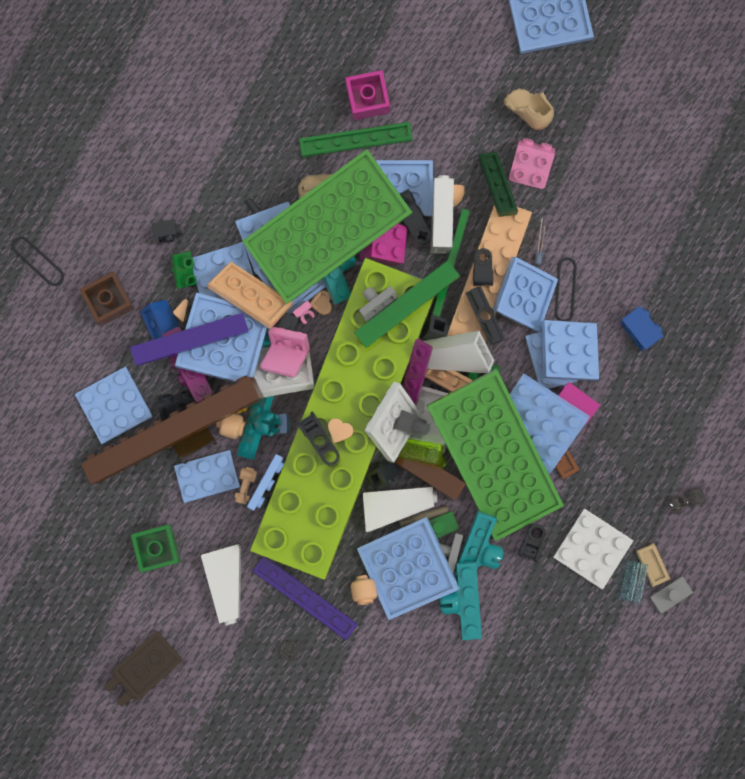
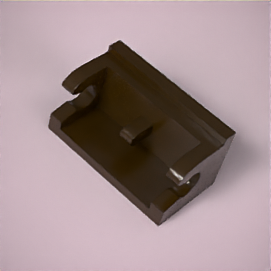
[172,428,218,464]

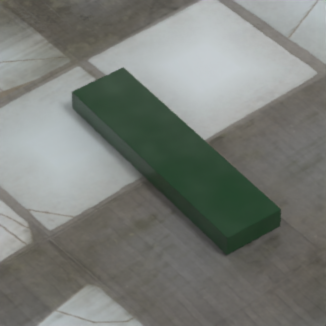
[478,152,518,217]

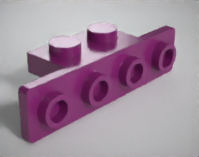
[162,327,213,403]
[402,338,433,406]

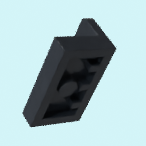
[157,390,195,421]

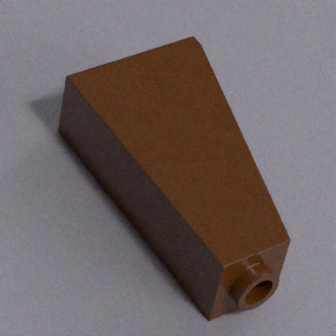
[395,446,466,501]

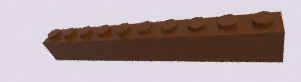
[81,375,264,485]

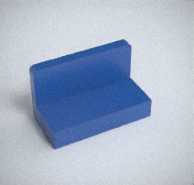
[140,300,180,340]

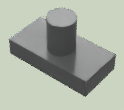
[395,410,430,439]

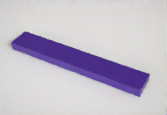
[130,313,249,367]
[253,556,358,640]

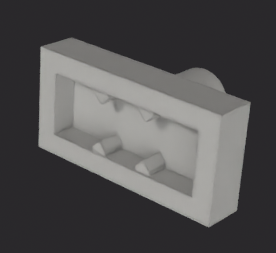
[359,286,398,323]
[439,533,463,573]
[649,576,693,614]

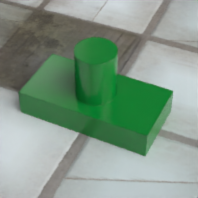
[429,511,460,539]

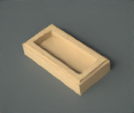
[636,543,670,587]

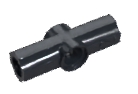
[465,286,505,346]

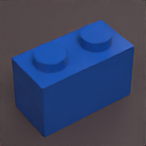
[619,306,664,352]

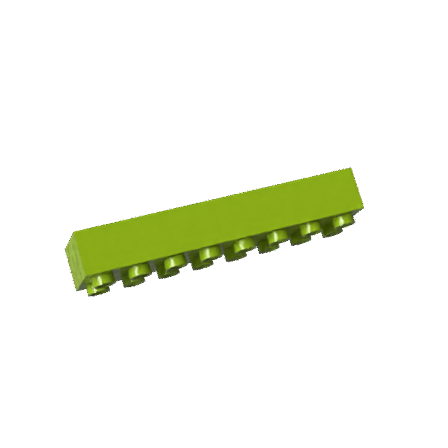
[250,258,435,580]

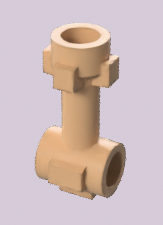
[235,467,257,504]

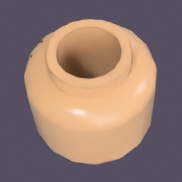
[216,414,246,439]
[351,575,377,605]

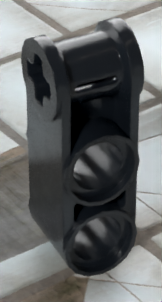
[400,189,431,244]
[296,411,340,467]

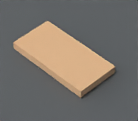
[207,262,293,329]

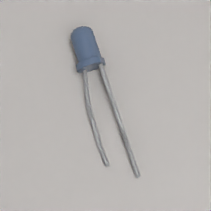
[534,218,545,266]

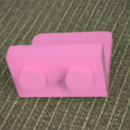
[509,138,555,189]
[260,327,310,377]

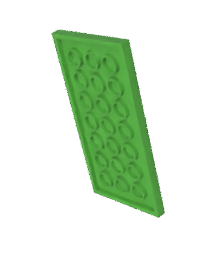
[242,149,413,304]
[426,369,564,542]

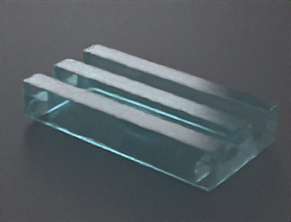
[620,560,648,603]

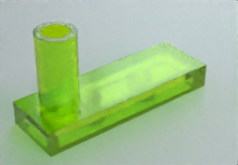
[397,438,446,468]

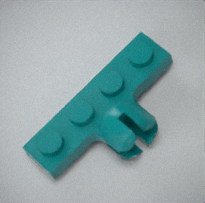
[323,256,356,305]
[237,396,282,460]
[453,511,504,584]
[439,561,482,640]

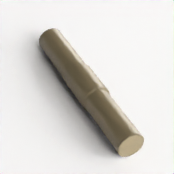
[399,505,449,528]

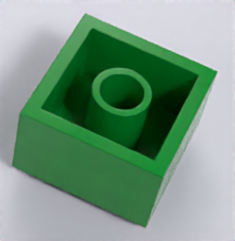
[131,525,181,573]

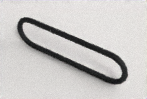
[12,236,64,286]
[555,258,577,322]

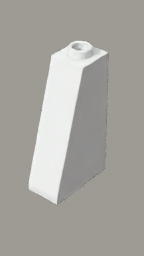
[430,175,454,254]
[424,331,494,373]
[363,487,437,532]
[201,544,241,626]

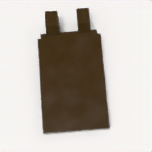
[104,631,183,707]

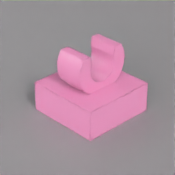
[291,300,315,325]

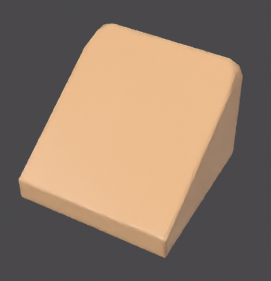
[173,299,190,325]

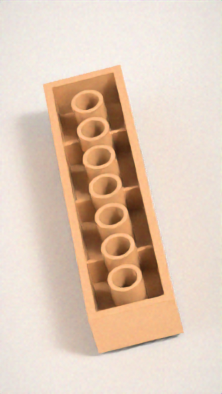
[447,205,532,343]

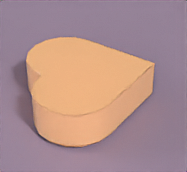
[310,290,332,315]
[328,419,353,444]

